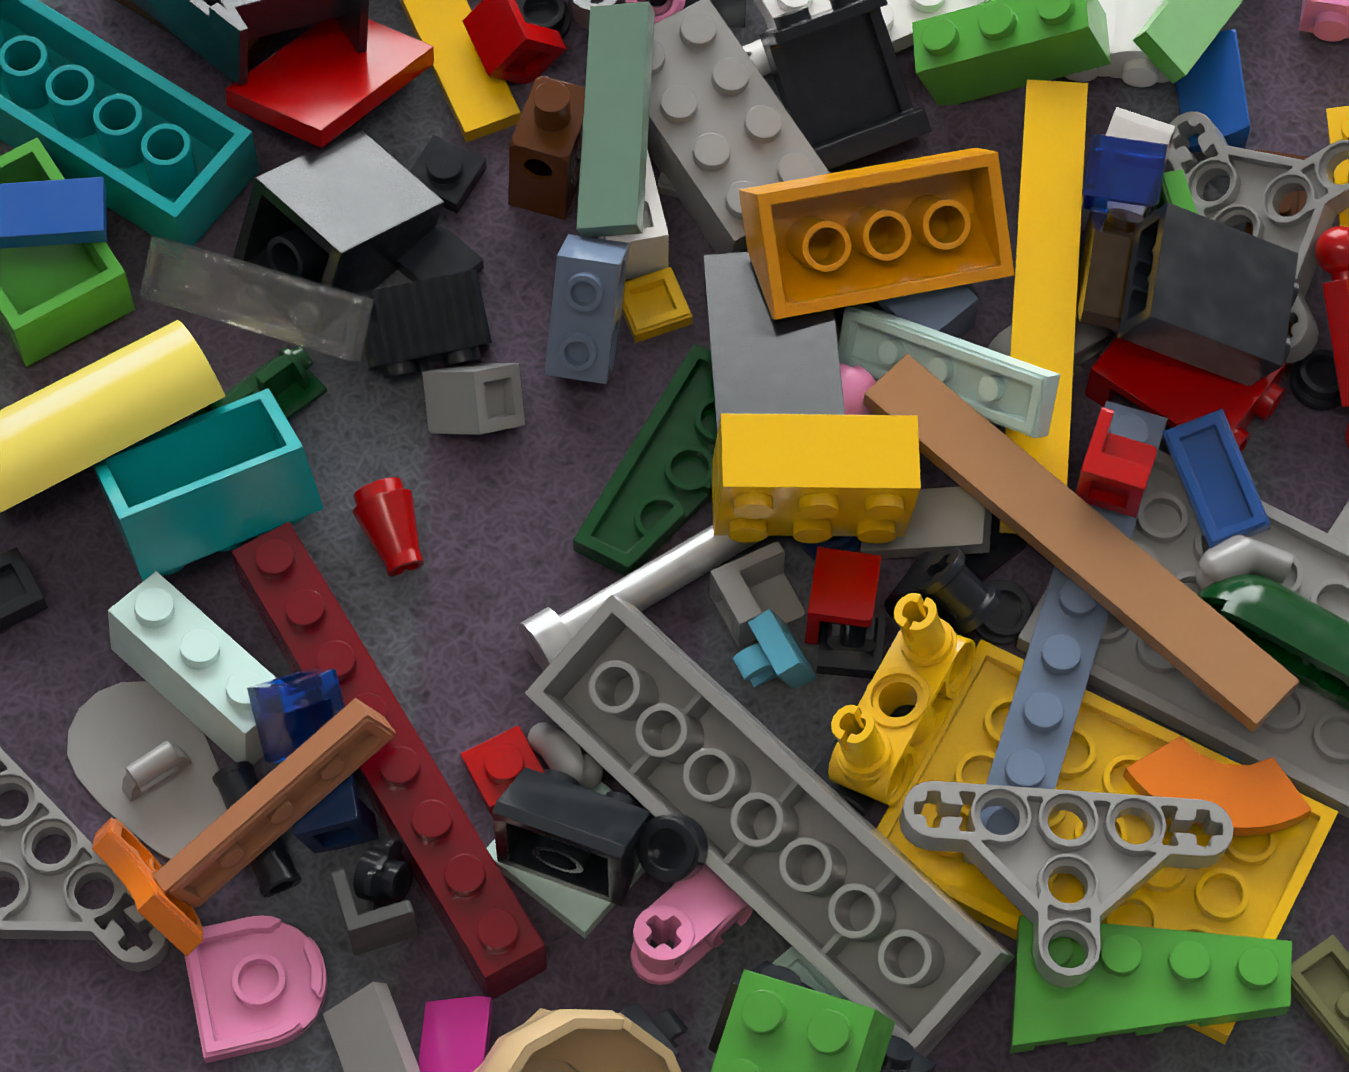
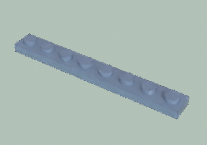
[963,401,1168,865]

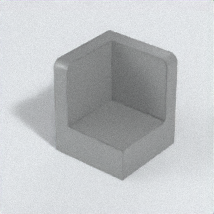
[422,363,525,435]
[710,542,805,648]

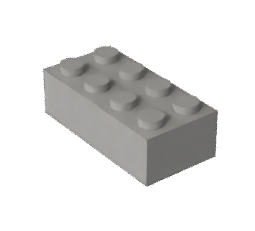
[647,0,830,254]

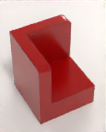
[462,0,567,85]
[1076,407,1157,518]
[804,547,882,645]

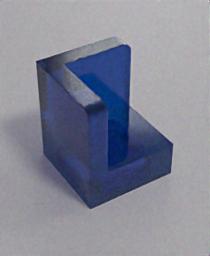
[1082,134,1168,212]
[247,669,345,763]

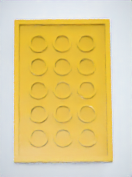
[877,639,1338,1045]

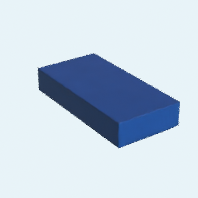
[0,177,107,249]
[1162,409,1271,549]

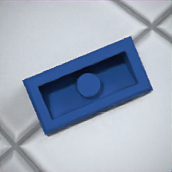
[1175,29,1250,152]

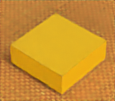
[622,267,693,343]

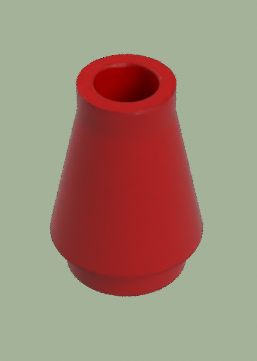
[352,477,424,577]

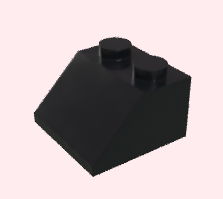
[492,767,651,906]

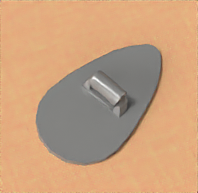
[67,681,227,860]

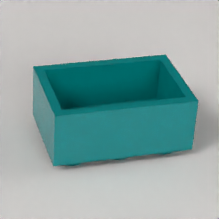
[93,388,324,581]

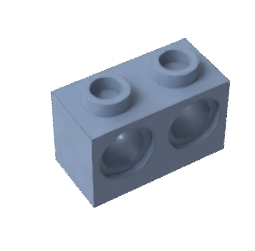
[545,234,630,384]

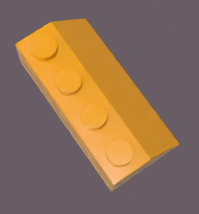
[739,148,1014,320]

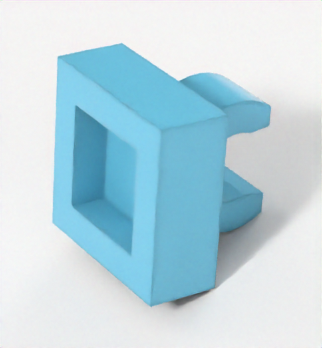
[733,609,817,689]

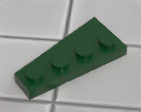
[573,343,717,576]

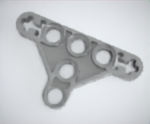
[1169,112,1349,363]
[0,747,170,972]
[899,781,1234,988]

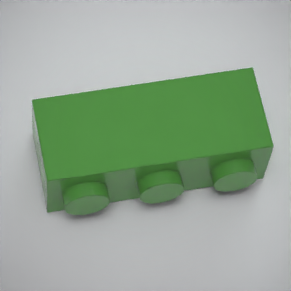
[912,0,1111,105]

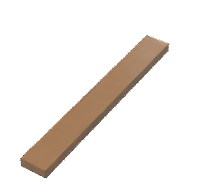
[863,353,1299,733]

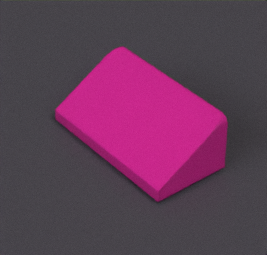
[418,996,493,1072]

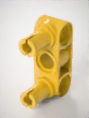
[828,593,976,806]

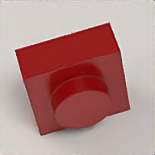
[460,725,544,815]

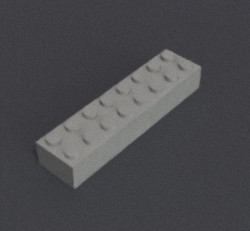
[525,594,1015,1058]

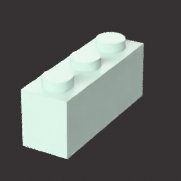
[108,571,293,765]

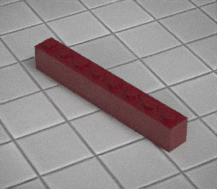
[232,522,547,1000]

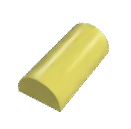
[0,320,225,513]

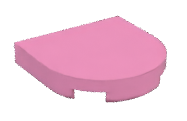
[185,916,328,1063]

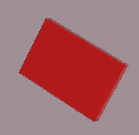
[226,18,434,148]

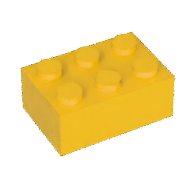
[712,413,921,544]

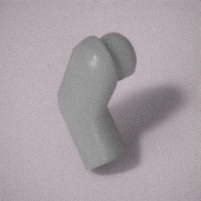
[528,722,603,789]

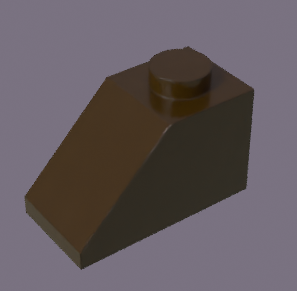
[1077,208,1144,330]

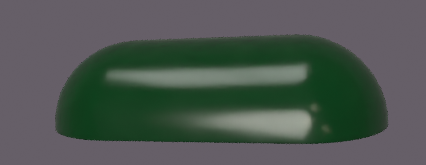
[1197,574,1349,710]

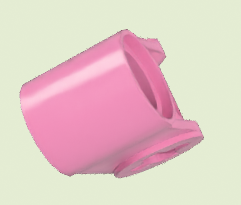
[630,864,754,985]

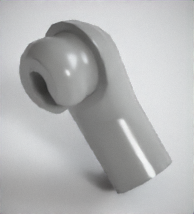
[1195,535,1293,589]

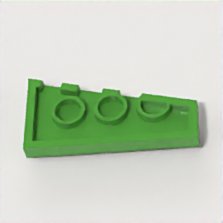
[1010,915,1292,1054]

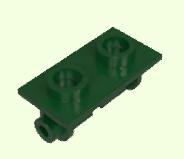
[190,345,327,420]

